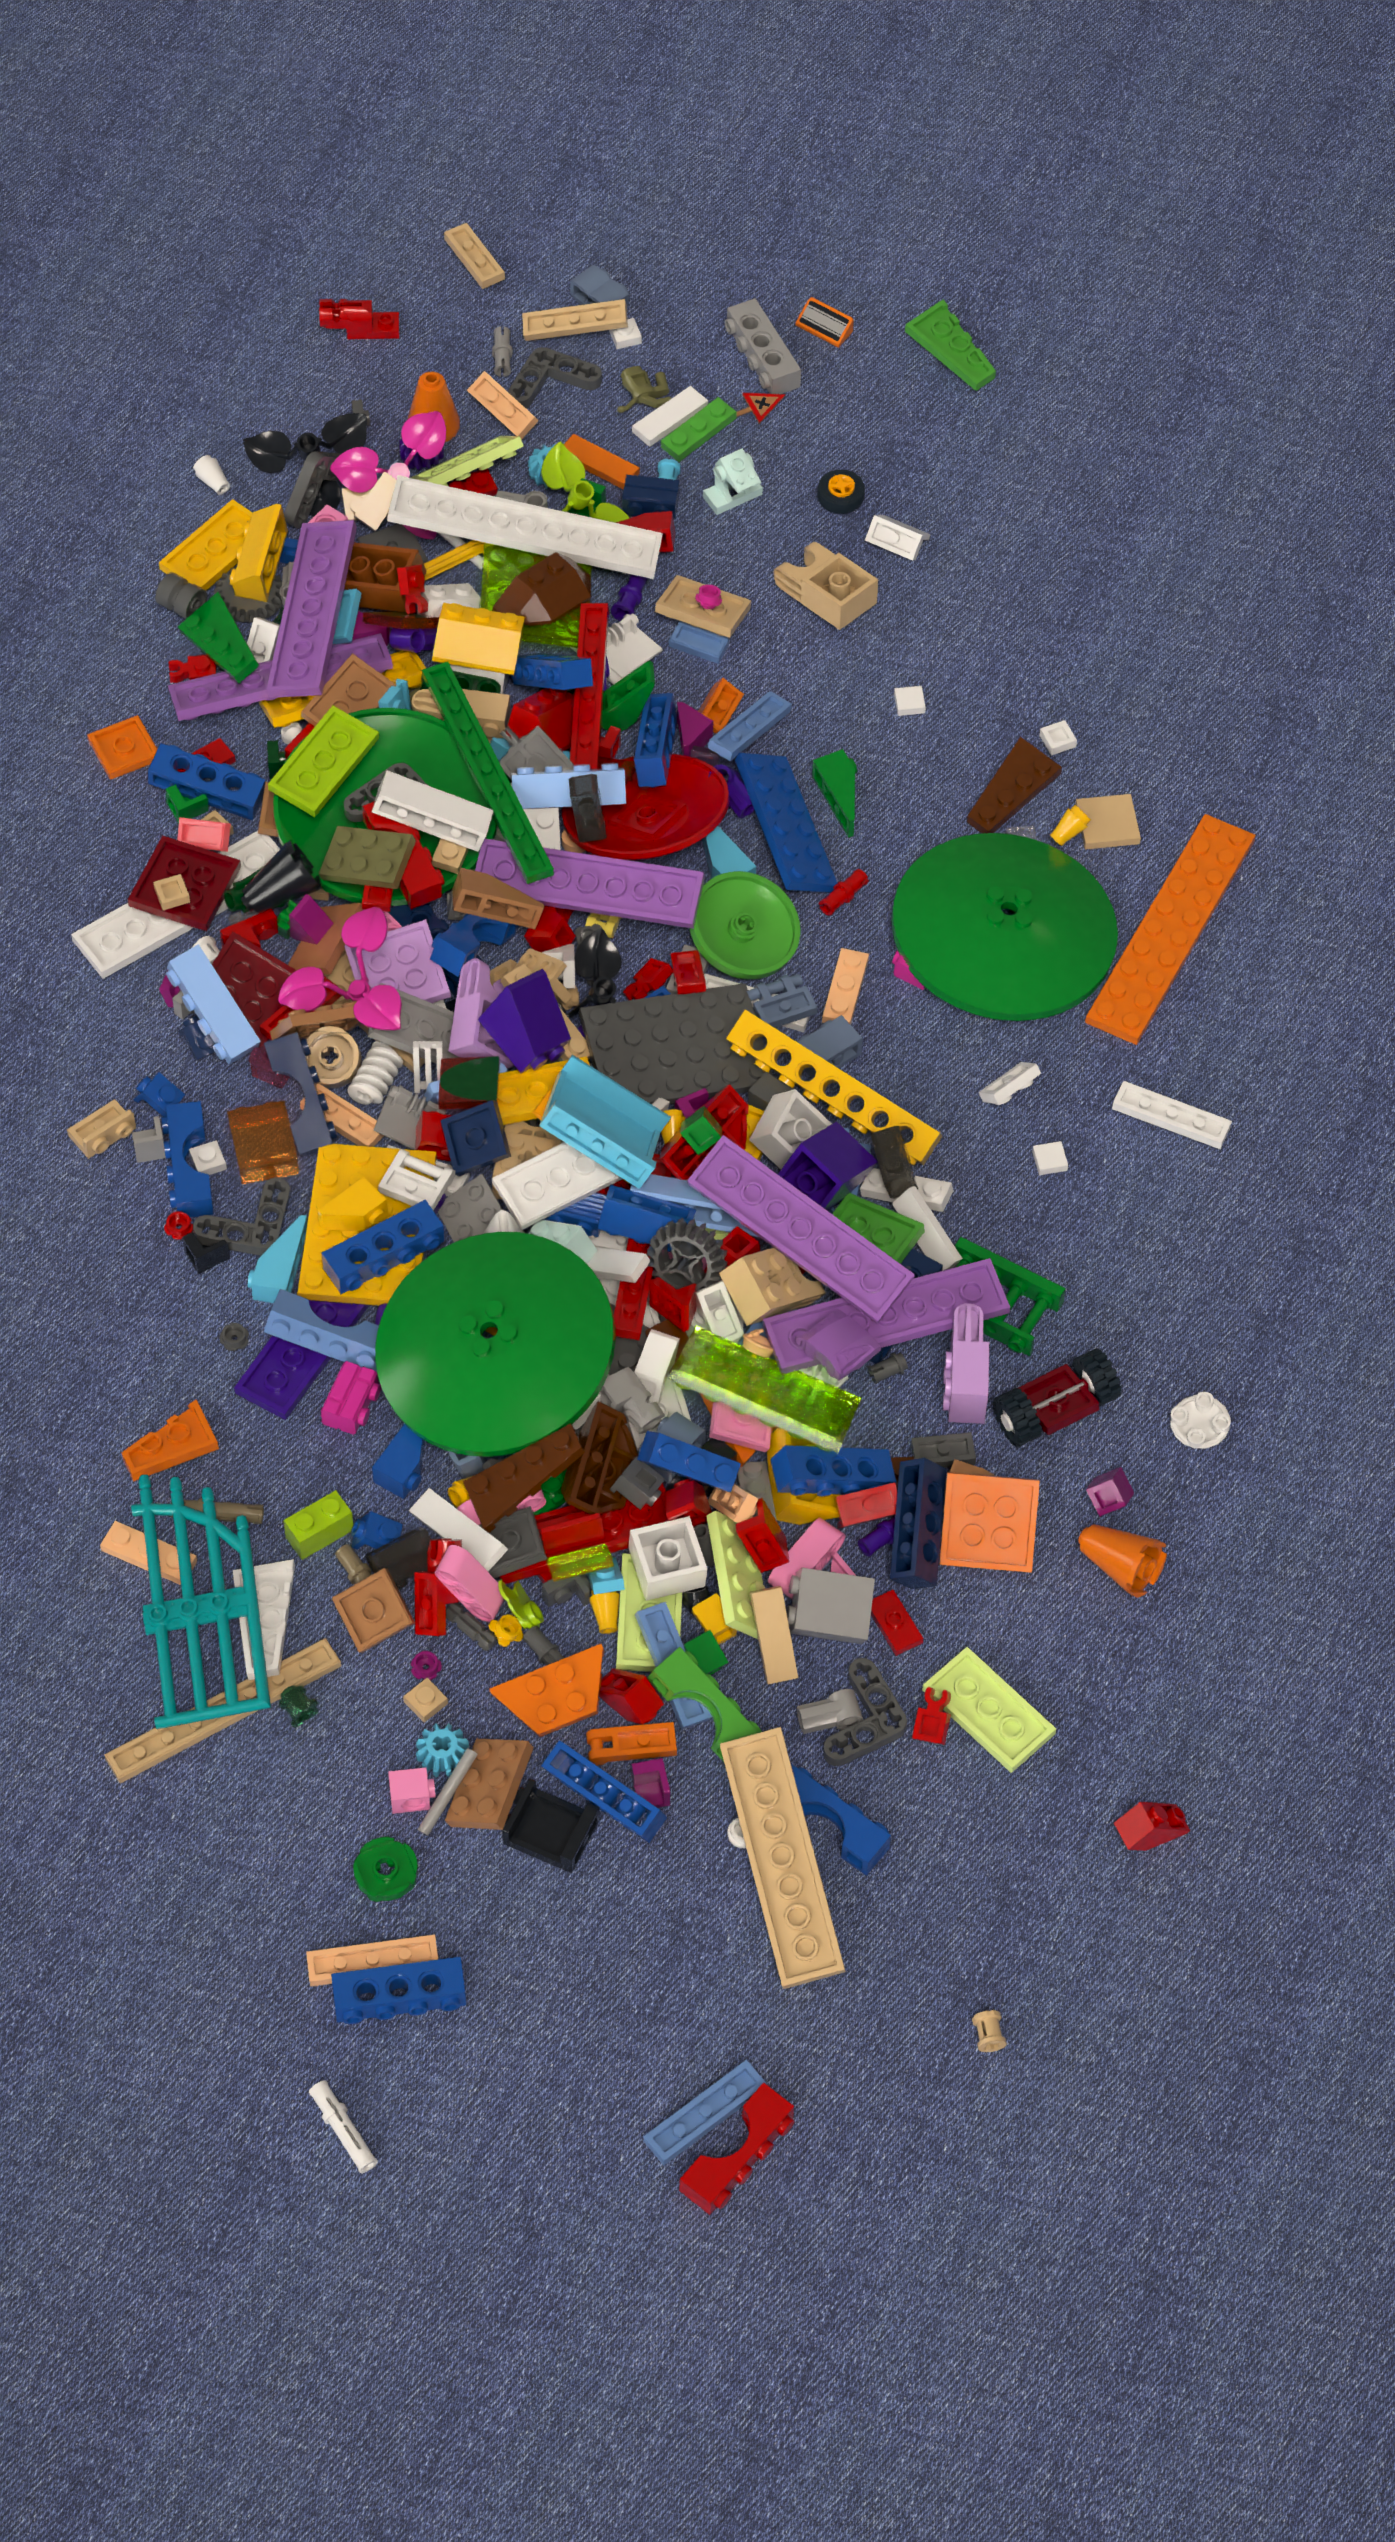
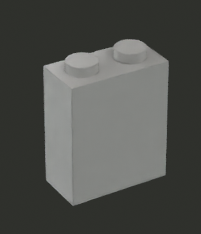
[786,1568,875,1644]

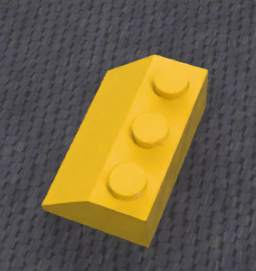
[230,504,288,602]
[432,603,525,675]
[767,1422,841,1525]

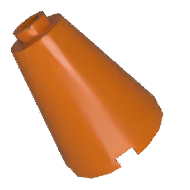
[407,372,460,442]
[1078,1524,1167,1598]

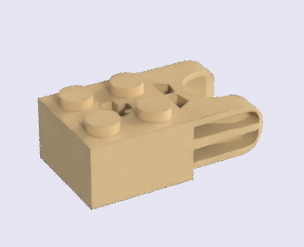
[774,542,878,630]
[412,689,511,743]
[492,1121,564,1200]
[719,1248,826,1326]

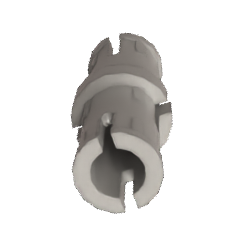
[492,326,513,377]

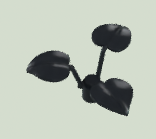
[243,413,367,517]
[557,928,622,1019]

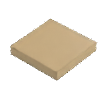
[1075,794,1141,849]

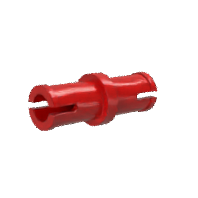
[819,869,869,916]

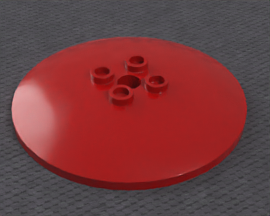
[562,754,730,860]

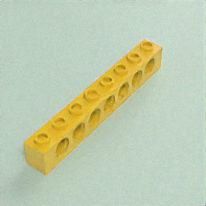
[726,1010,942,1165]

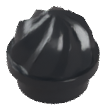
[682,1585,712,1615]

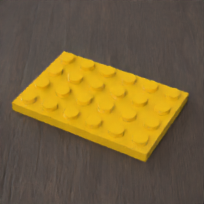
[297,1144,437,1306]

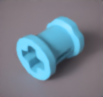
[657,459,681,480]

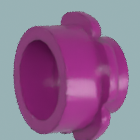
[411,1651,442,1680]

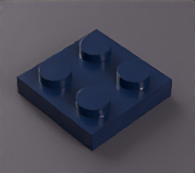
[441,1100,511,1176]

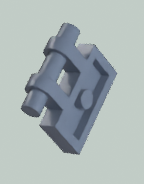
[746,974,818,1028]

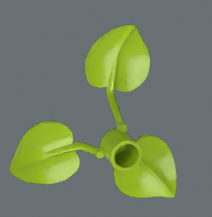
[518,441,630,558]

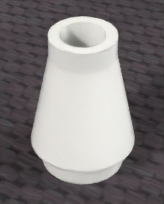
[193,455,230,495]

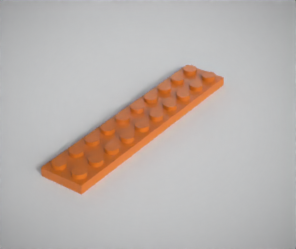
[1085,814,1256,1045]

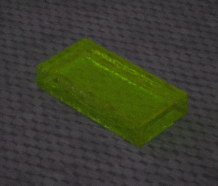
[546,1544,614,1582]

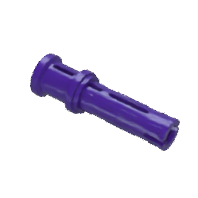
[611,574,648,621]

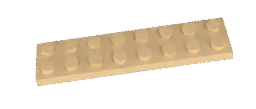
[720,1727,846,1989]

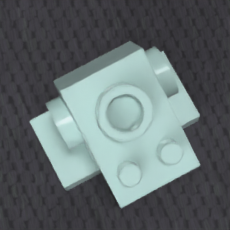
[703,448,763,515]

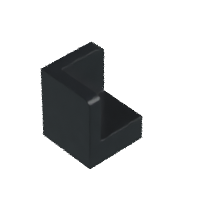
[182,1232,230,1274]

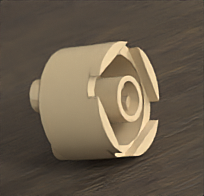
[307,1026,362,1088]

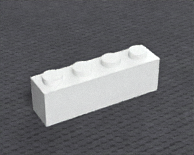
[372,770,493,852]

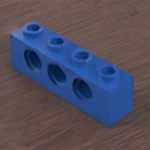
[511,653,593,690]
[634,693,677,787]
[148,743,265,821]
[321,1200,444,1294]
[770,1445,897,1497]
[541,1740,667,1843]
[331,1957,466,2024]

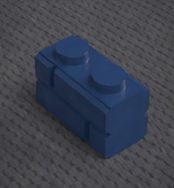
[622,474,680,519]

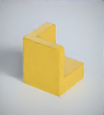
[692,1593,737,1645]

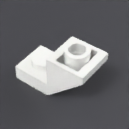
[635,1329,680,1404]

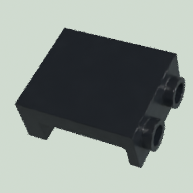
[501,1779,600,1873]

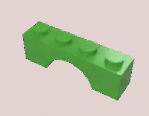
[647,1647,762,1762]

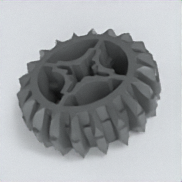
[647,1218,728,1291]

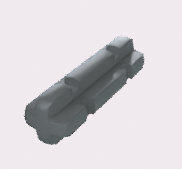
[446,1603,497,1651]

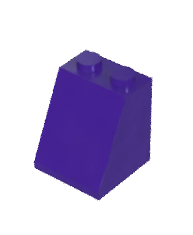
[478,969,571,1073]
[778,1121,878,1211]

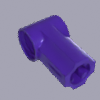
[389,625,438,653]
[708,764,755,819]

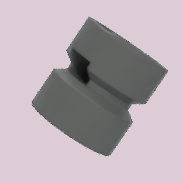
[155,572,207,619]

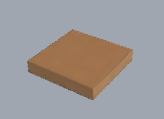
[332,1568,415,1653]

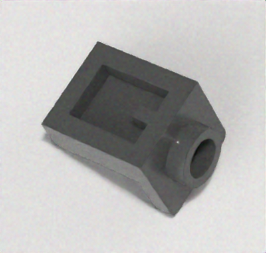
[542,1567,592,1607]

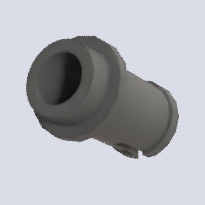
[867,1352,908,1384]

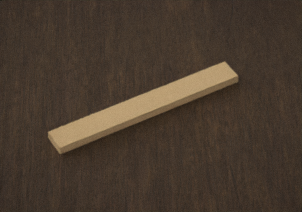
[104,1638,341,1784]

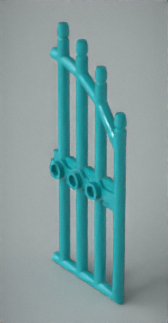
[131,1474,271,1729]

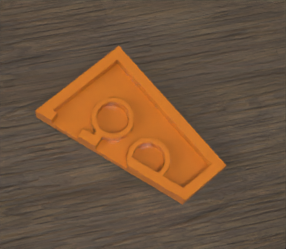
[121,1399,219,1482]

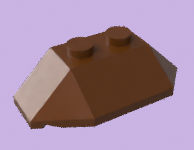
[492,552,591,626]
[561,1401,638,1515]

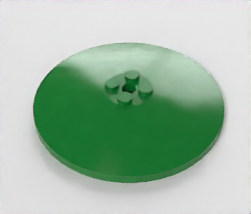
[273,708,498,906]
[891,833,1118,1021]
[375,1232,616,1457]

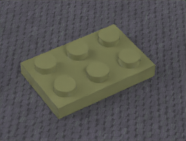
[319,826,416,889]

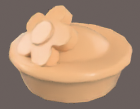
[743,1328,773,1358]

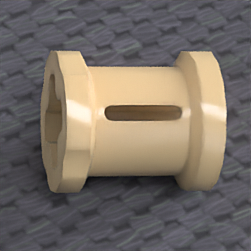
[972,2010,1007,2052]

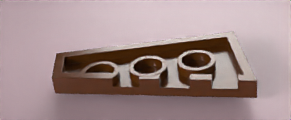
[967,736,1062,833]
[463,1423,585,1533]

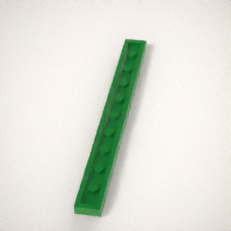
[422,661,554,884]

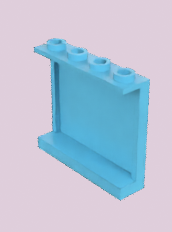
[539,1055,671,1189]

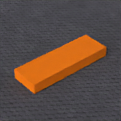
[564,434,640,490]

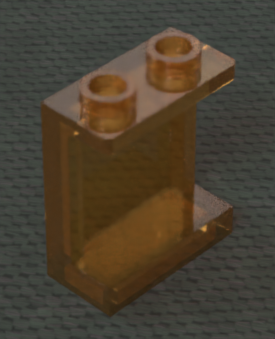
[227,1101,299,1185]

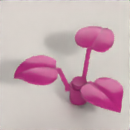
[330,411,446,540]
[278,907,402,1030]

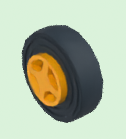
[817,469,865,514]

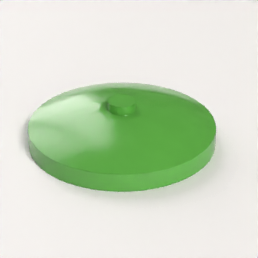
[689,871,800,979]

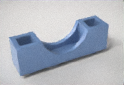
[264,1289,379,1372]

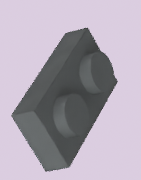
[911,1432,976,1467]

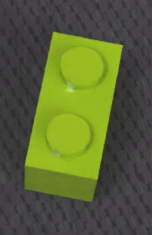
[283,1490,353,1560]

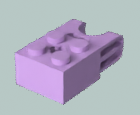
[448,958,514,1068]
[943,1303,989,1424]

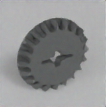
[214,568,282,622]

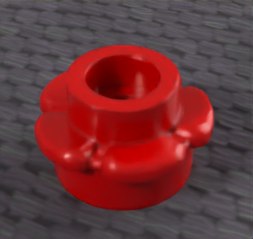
[164,1211,193,1240]

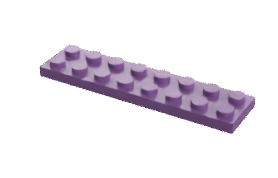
[266,520,357,698]
[168,633,393,721]
[475,839,705,929]
[687,1135,915,1324]
[763,1258,1010,1375]

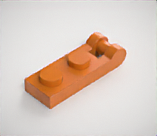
[586,1722,677,1766]

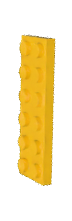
[258,651,426,728]

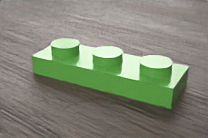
[661,397,737,462]

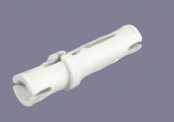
[309,2080,378,2173]

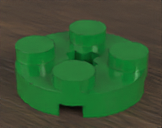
[353,1837,418,1902]

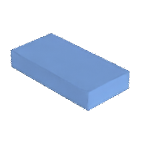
[669,621,729,664]

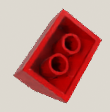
[505,688,574,752]

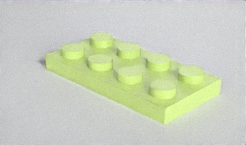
[411,436,524,486]
[706,1511,765,1639]
[616,1553,682,1672]
[922,1647,1056,1773]

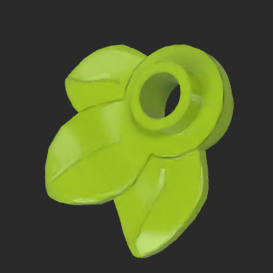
[498,1579,544,1629]

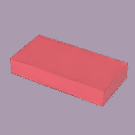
[177,817,231,852]

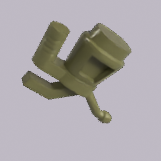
[617,366,671,413]

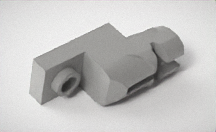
[600,1367,665,1434]

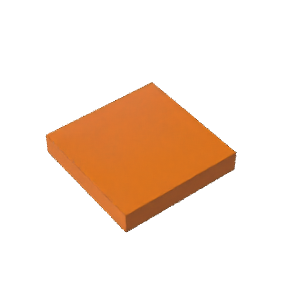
[87,715,157,780]

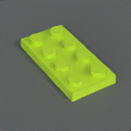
[268,705,379,817]

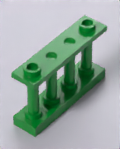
[955,1237,1066,1357]

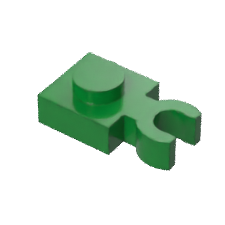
[277,900,298,940]

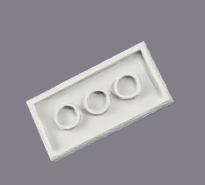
[492,1142,622,1230]

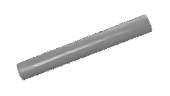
[417,1748,478,1836]

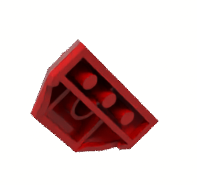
[660,1084,749,1180]

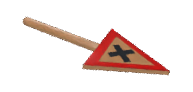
[737,393,786,424]

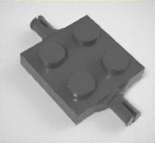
[499,725,574,780]

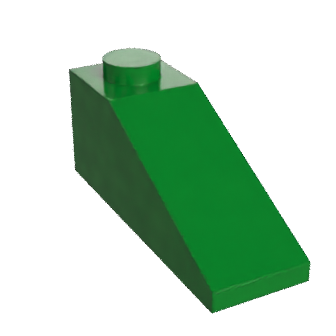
[601,660,655,732]
[812,749,857,838]

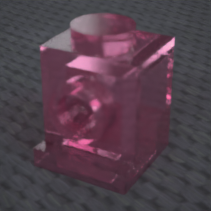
[249,1042,290,1089]

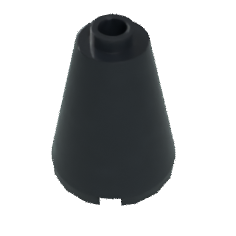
[241,840,323,913]

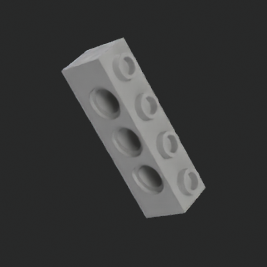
[724,298,801,394]

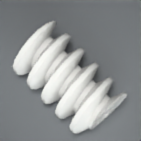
[347,1041,403,1105]

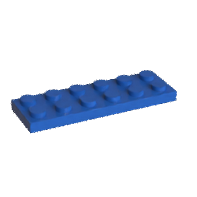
[735,753,837,892]

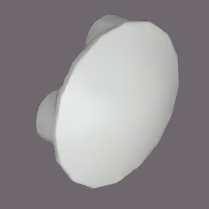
[1171,1392,1231,1449]

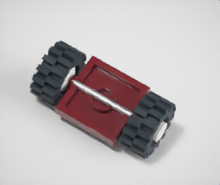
[992,1348,1122,1447]

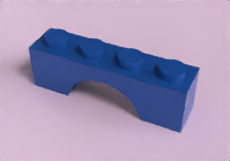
[430,914,519,977]
[161,1101,214,1217]
[791,1764,891,1876]

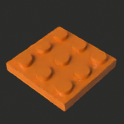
[940,1472,1040,1573]

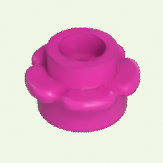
[695,584,722,609]

